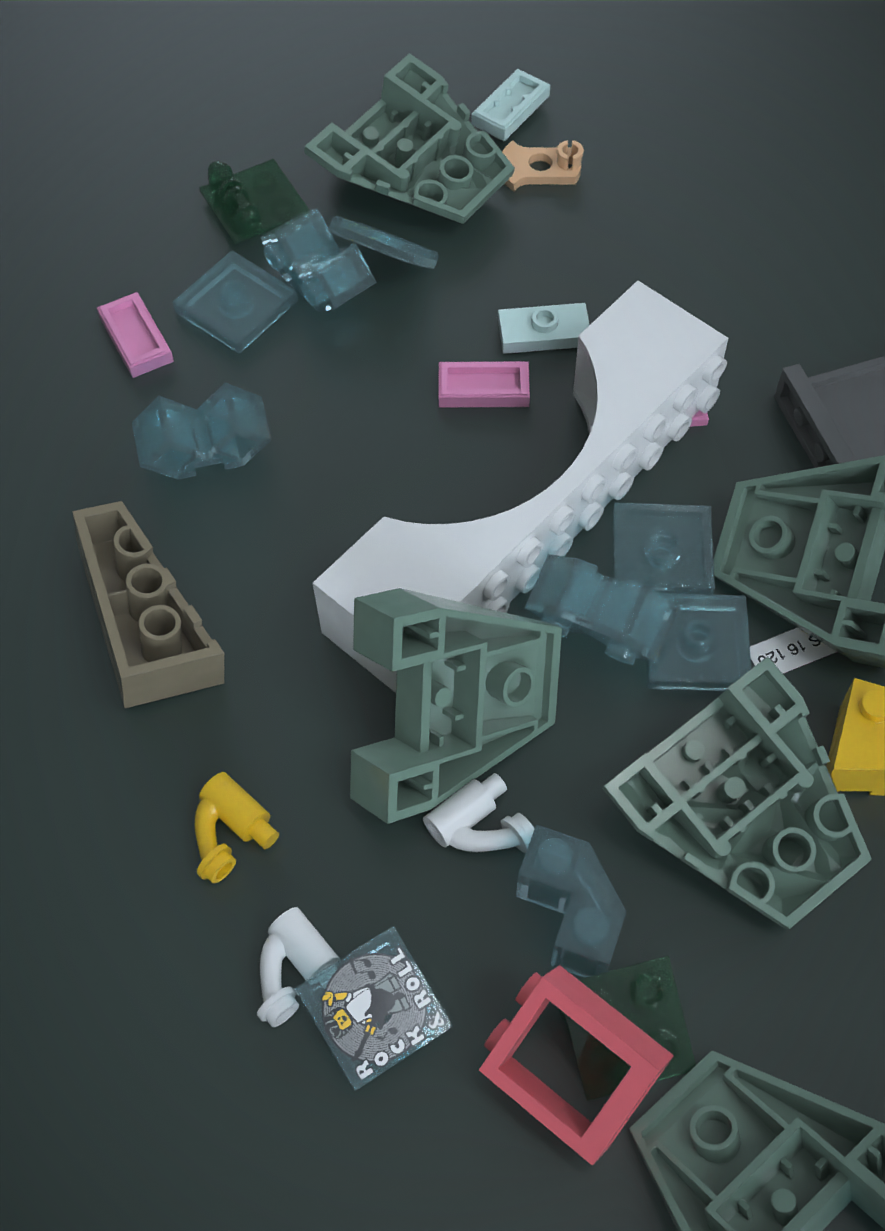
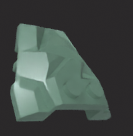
[304,53,515,224]
[602,656,872,930]

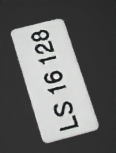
[746,628,837,673]

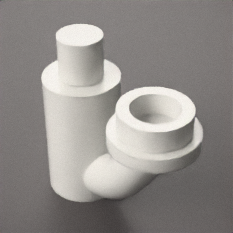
[423,773,538,853]
[257,907,340,1027]

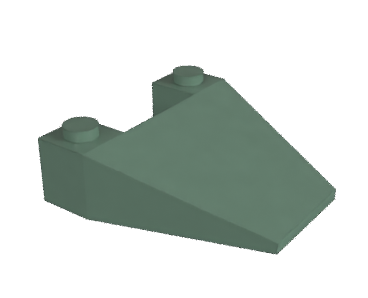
[710,455,885,668]
[350,588,562,824]
[629,1050,885,1231]

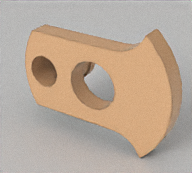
[502,140,584,192]

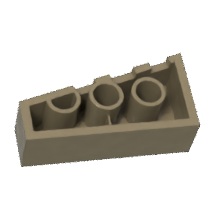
[72,501,224,708]

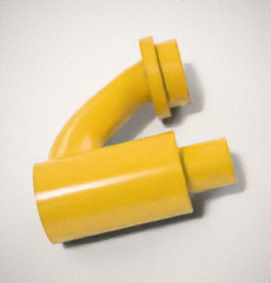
[194,772,279,884]

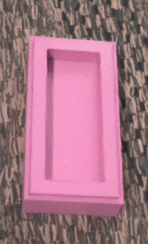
[97,292,174,378]
[439,362,530,408]

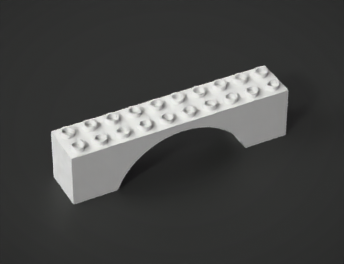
[313,281,728,693]

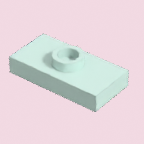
[471,69,550,141]
[498,303,590,354]

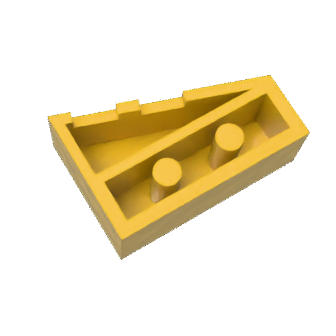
[826,678,885,796]

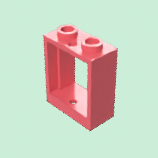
[479,965,674,1166]

